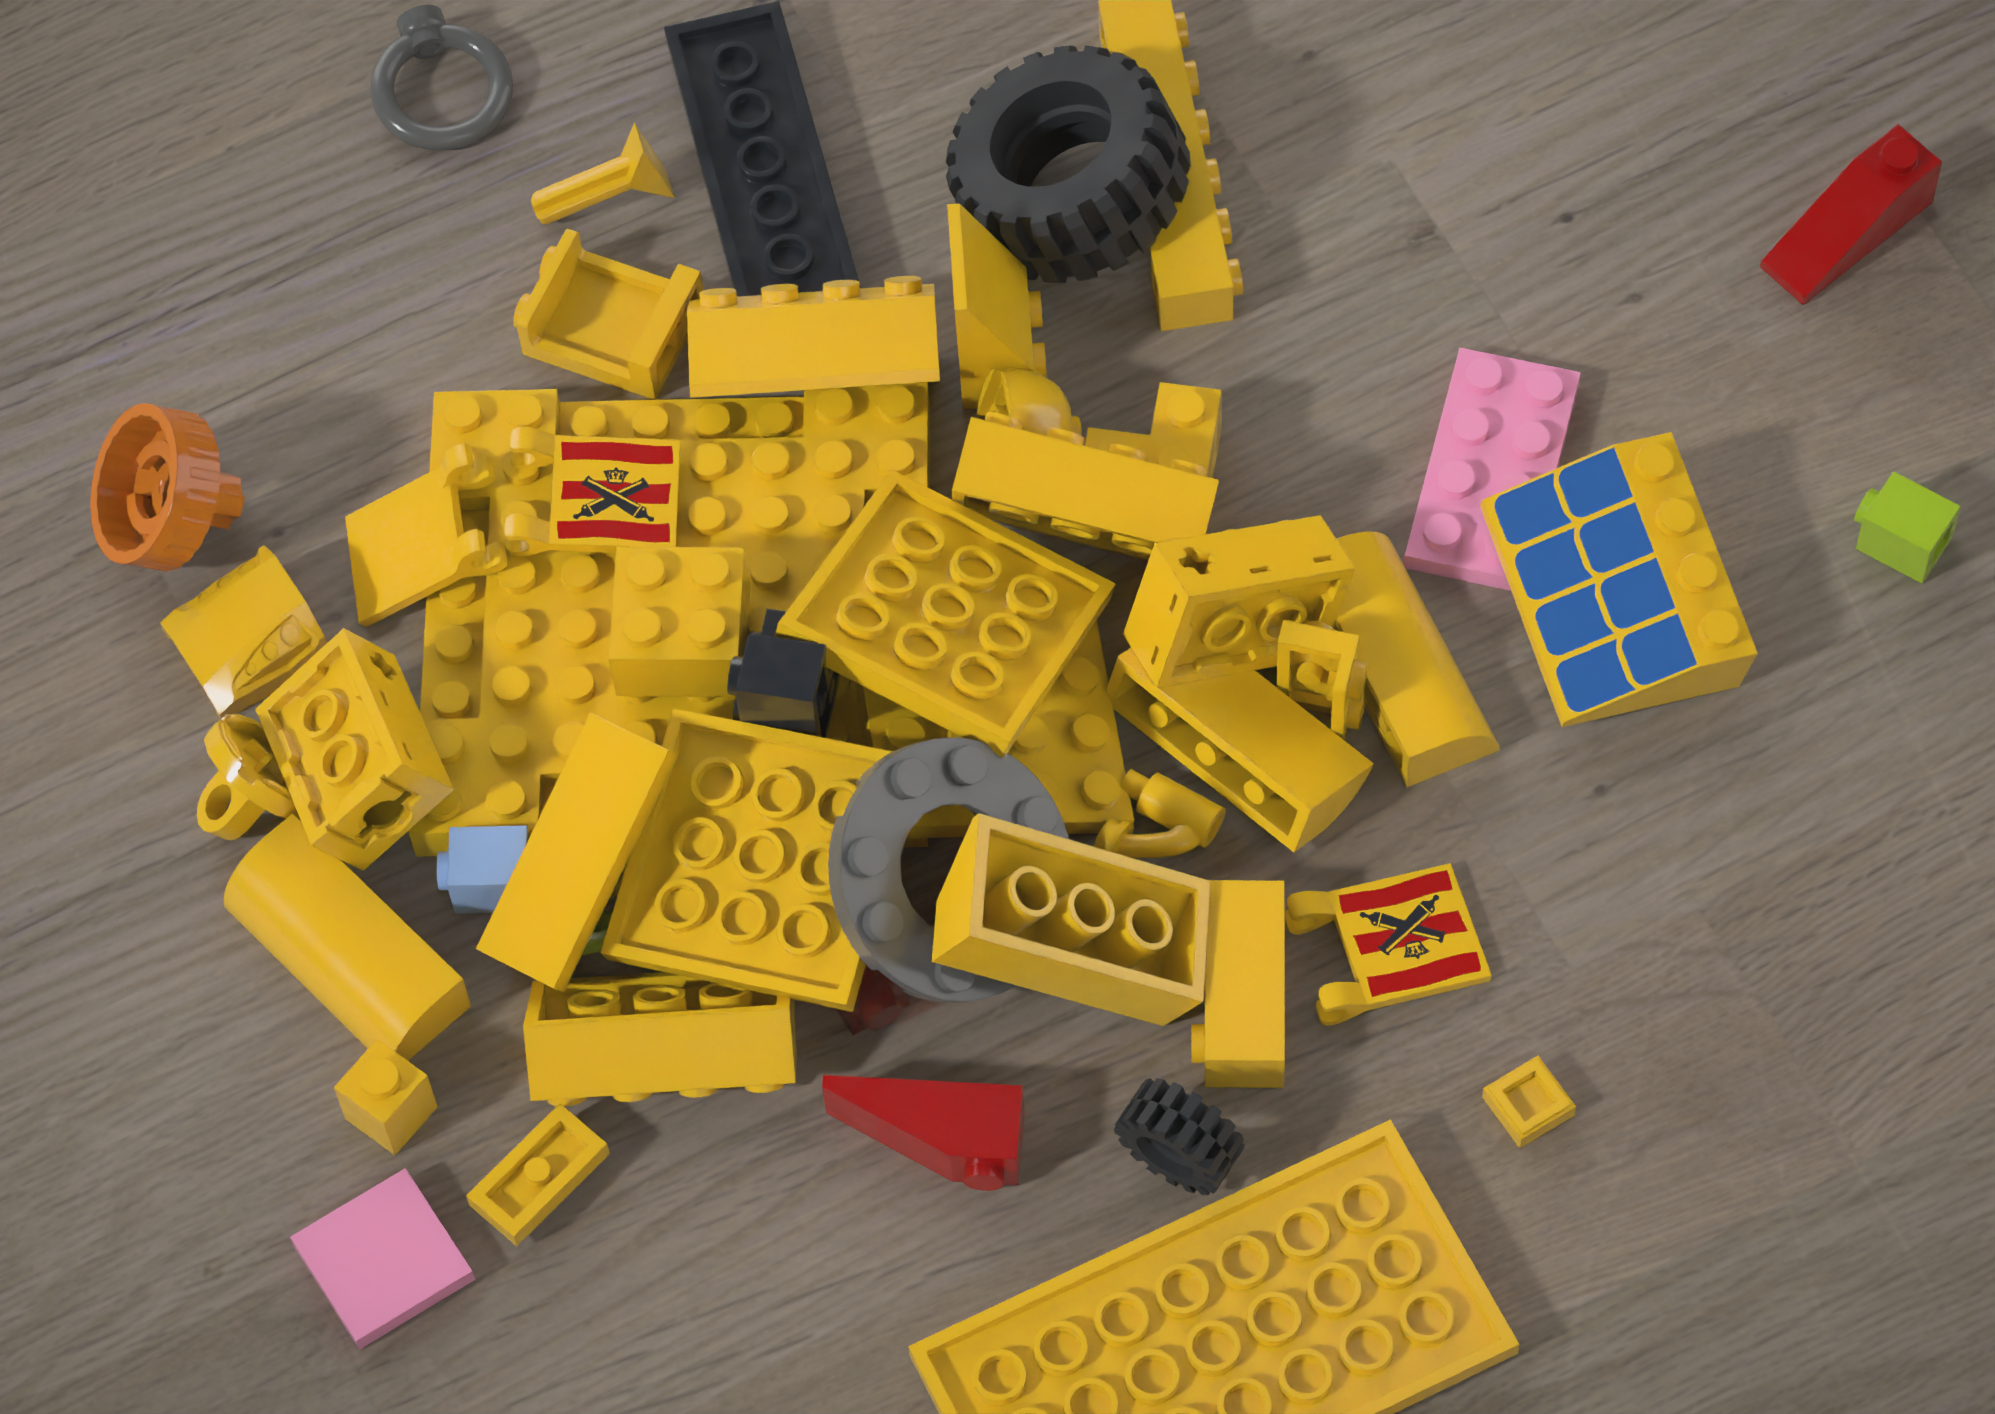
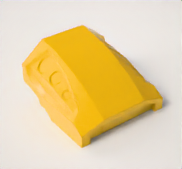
[160,545,327,720]

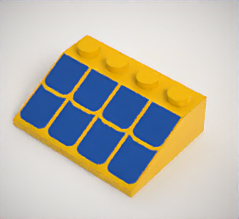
[1480,432,1758,727]

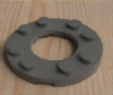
[828,738,1069,1003]

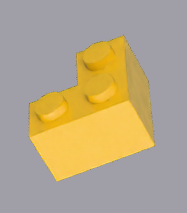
[1085,382,1222,478]

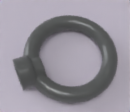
[370,5,513,150]

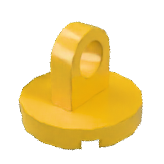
[197,714,300,841]

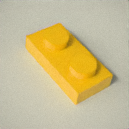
[466,1103,610,1247]

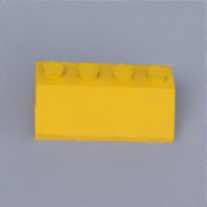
[687,276,940,398]
[952,412,1219,561]
[932,813,1210,1026]
[523,972,797,1106]

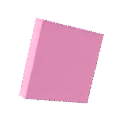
[290,1168,475,1350]

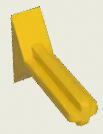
[531,122,676,225]

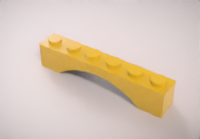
[1098,0,1243,331]

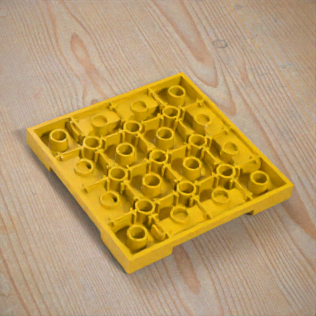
[409,382,930,857]

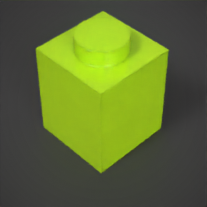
[1854,471,1961,584]

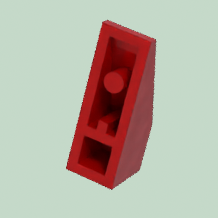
[1760,124,1942,305]
[822,1075,1025,1191]

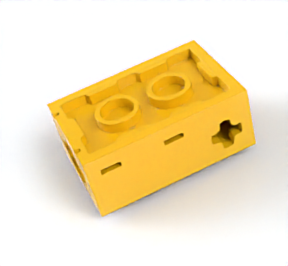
[1123,515,1356,688]
[255,628,454,871]

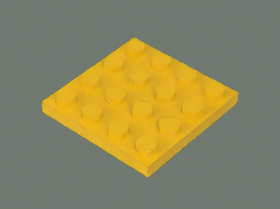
[774,469,1116,758]
[854,620,1134,838]
[601,708,893,1012]

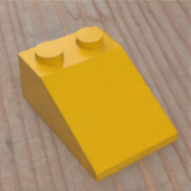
[947,204,1047,409]

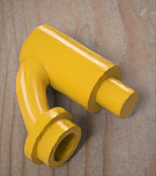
[1094,769,1226,858]

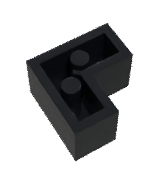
[727,608,841,738]

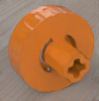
[90,403,245,572]

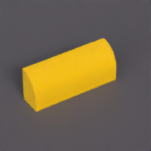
[1333,531,1500,787]
[1106,648,1374,852]
[476,713,678,992]
[223,813,471,1061]

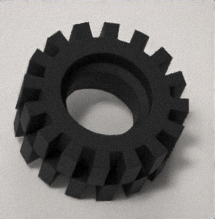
[1114,1078,1245,1195]

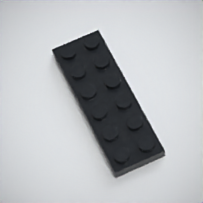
[664,1,861,297]

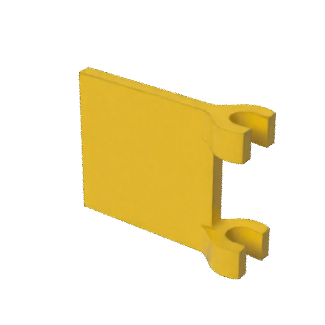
[345,443,508,627]

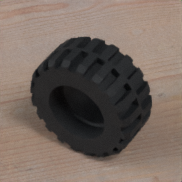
[946,45,1191,283]

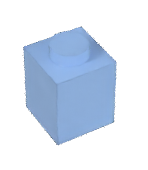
[437,826,530,914]

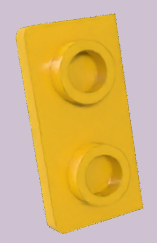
[1277,620,1369,740]

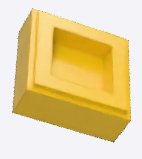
[1482,1055,1576,1148]

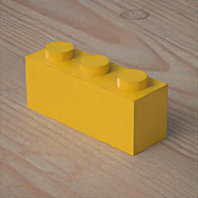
[1191,880,1285,1088]

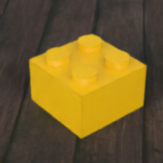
[608,547,750,697]

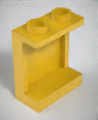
[513,228,704,400]

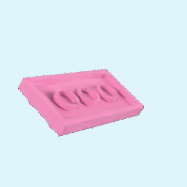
[1404,348,1581,591]

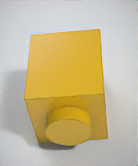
[334,1039,438,1155]

